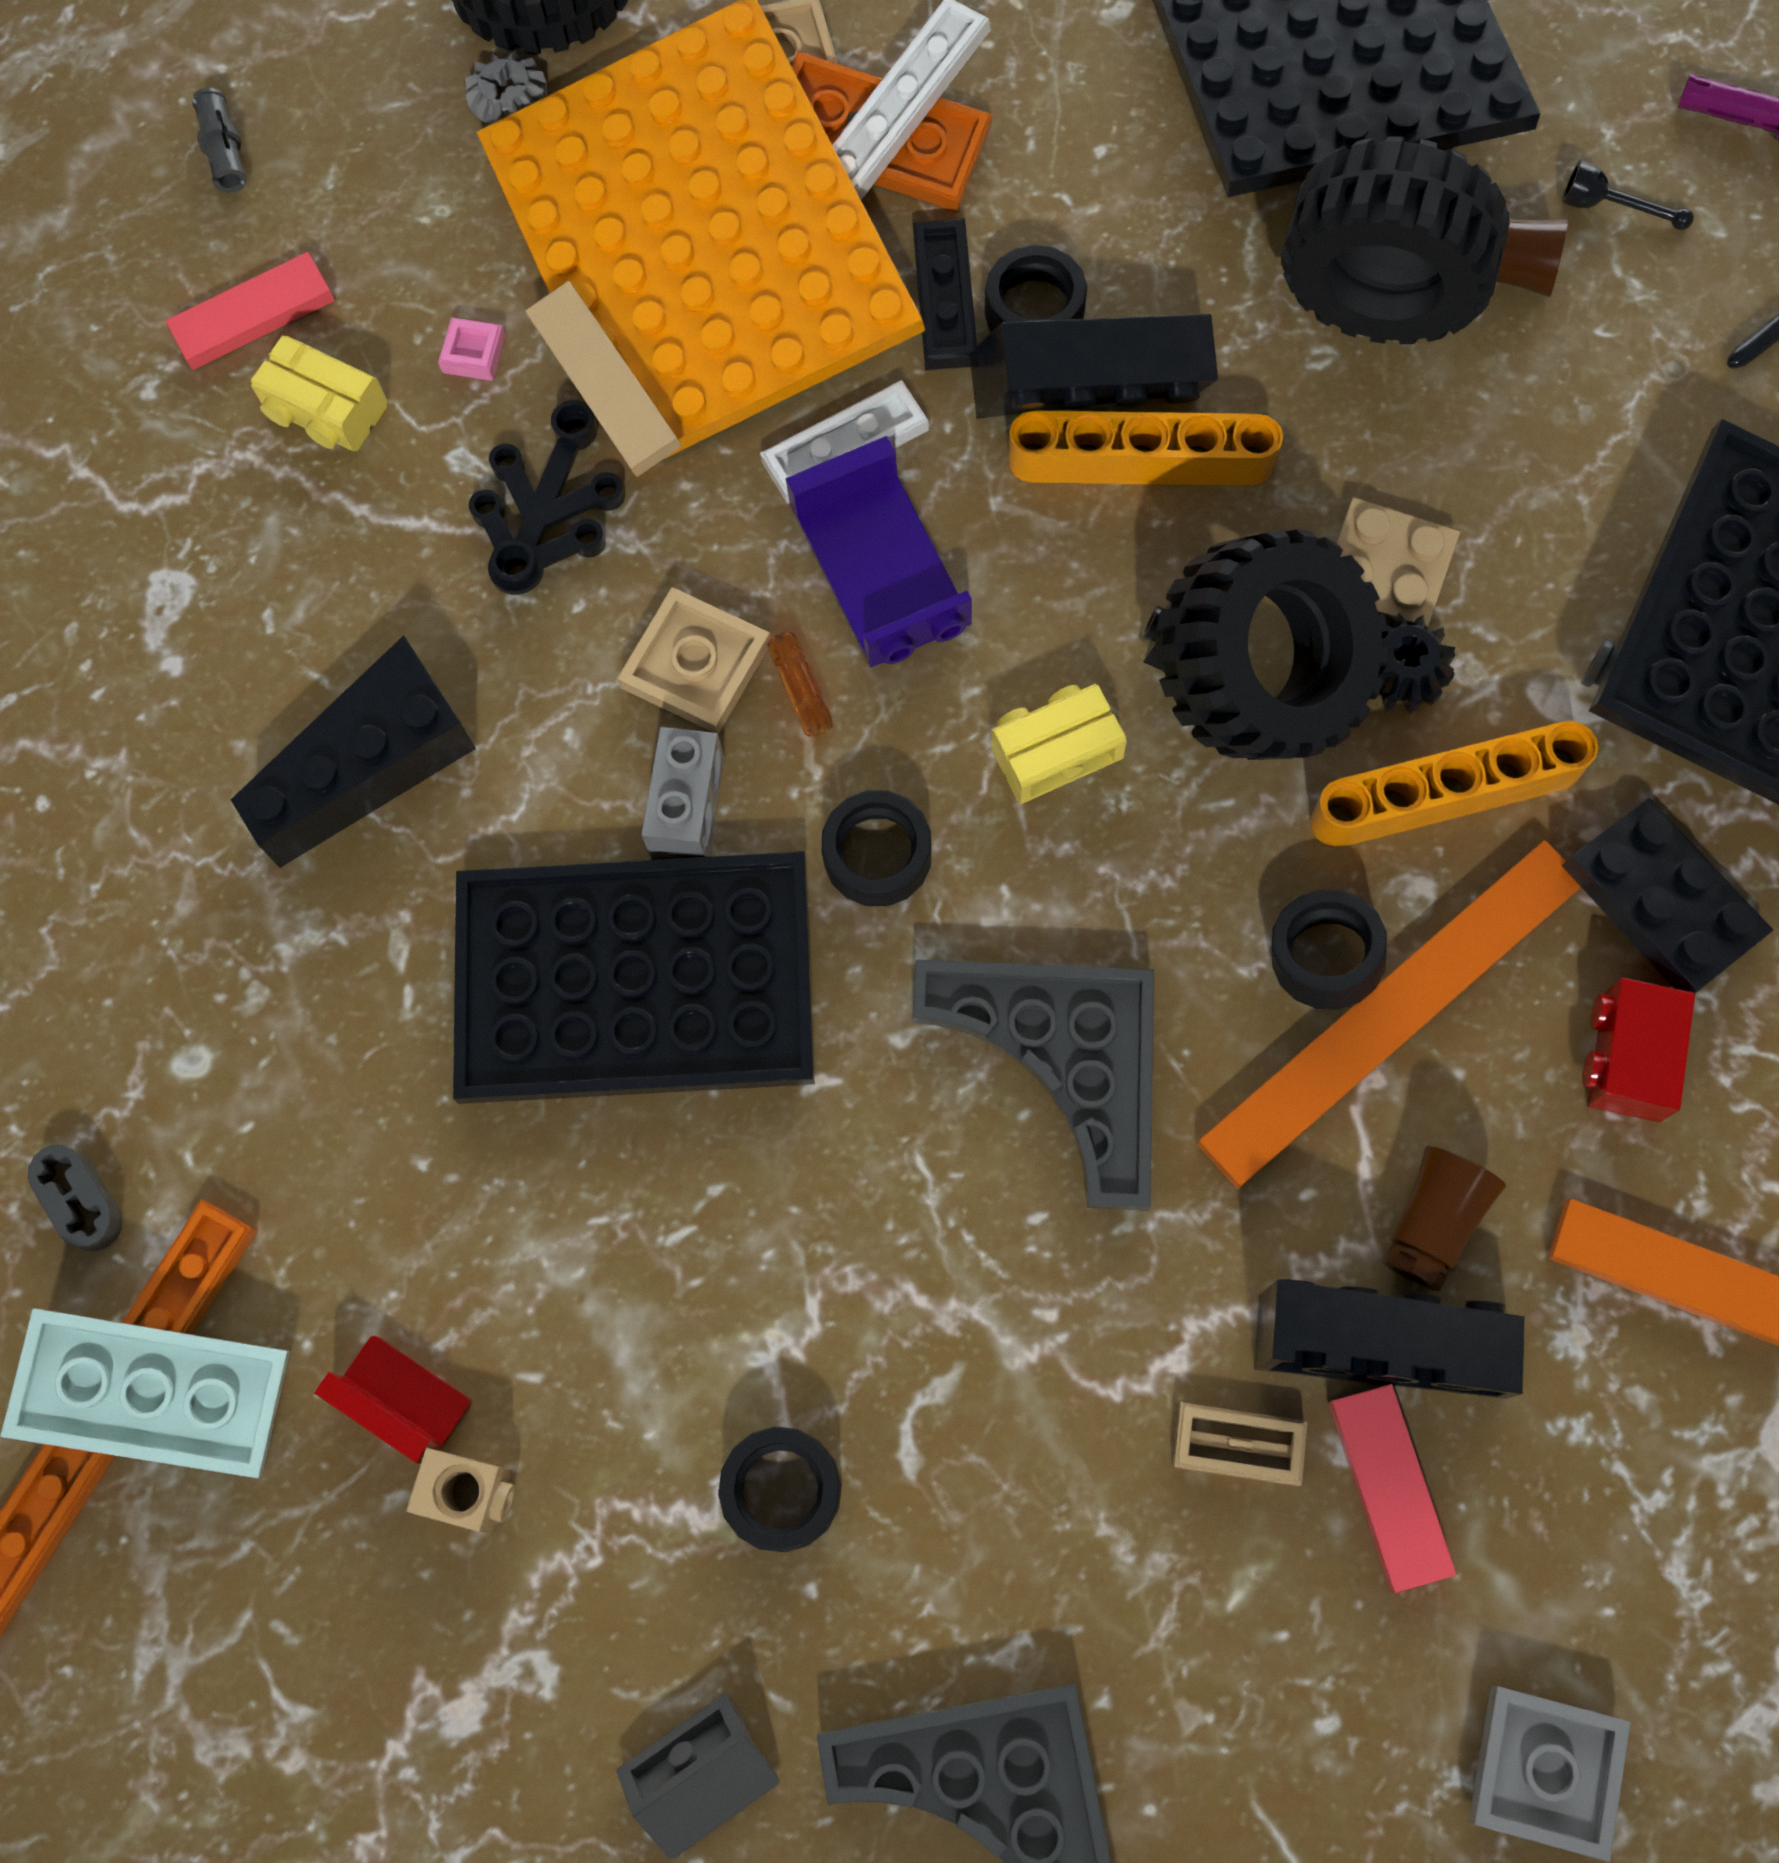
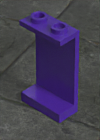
[786,436,972,668]

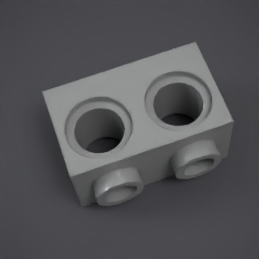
[641,727,725,860]

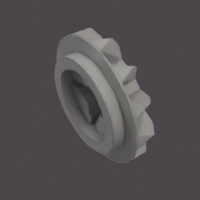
[465,50,547,124]

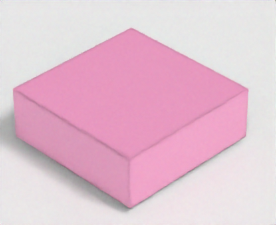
[438,317,506,381]

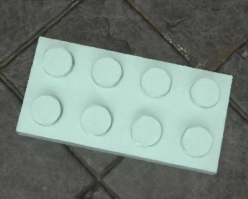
[0,1309,290,1479]

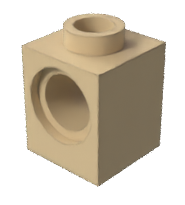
[406,1448,515,1533]

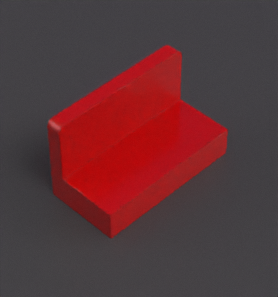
[314,1336,472,1464]

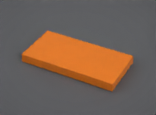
[791,51,993,212]

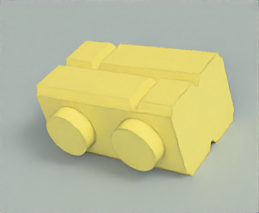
[251,335,388,452]
[991,683,1127,805]

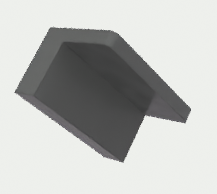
[616,1692,780,1859]

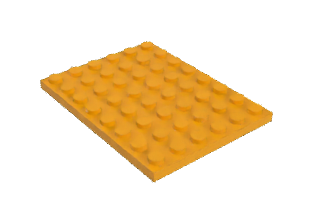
[476,0,925,474]

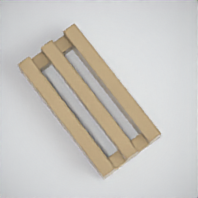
[1172,1402,1308,1487]

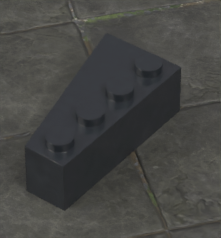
[970,314,1218,419]
[230,635,476,868]
[1254,1279,1525,1399]

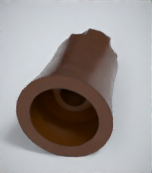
[1496,219,1568,297]
[1383,1146,1506,1292]

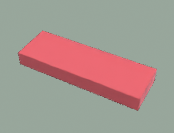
[165,252,335,371]
[1328,1384,1457,1593]

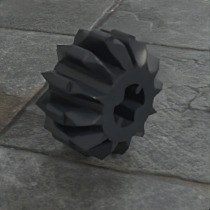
[1378,612,1455,714]

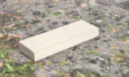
[760,380,929,504]

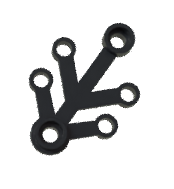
[469,400,625,595]

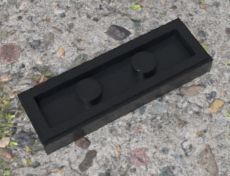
[913,218,977,371]

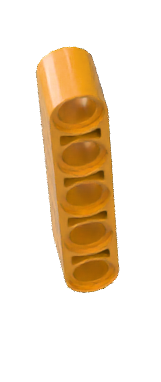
[1008,411,1283,486]
[1310,721,1599,848]

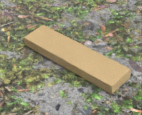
[525,281,682,477]

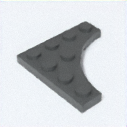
[913,960,1154,1211]
[817,1683,1111,1863]

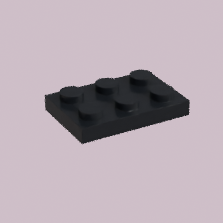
[1562,798,1773,993]

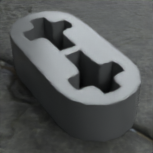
[28,1145,122,1251]

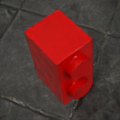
[1582,977,1696,1123]

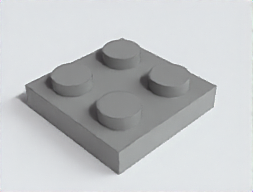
[1468,1685,1631,1862]

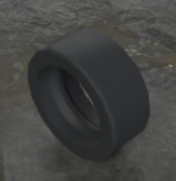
[984,244,1087,332]
[821,790,931,906]
[1271,890,1387,1010]
[718,1426,842,1552]

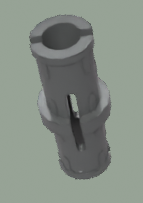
[192,87,247,193]

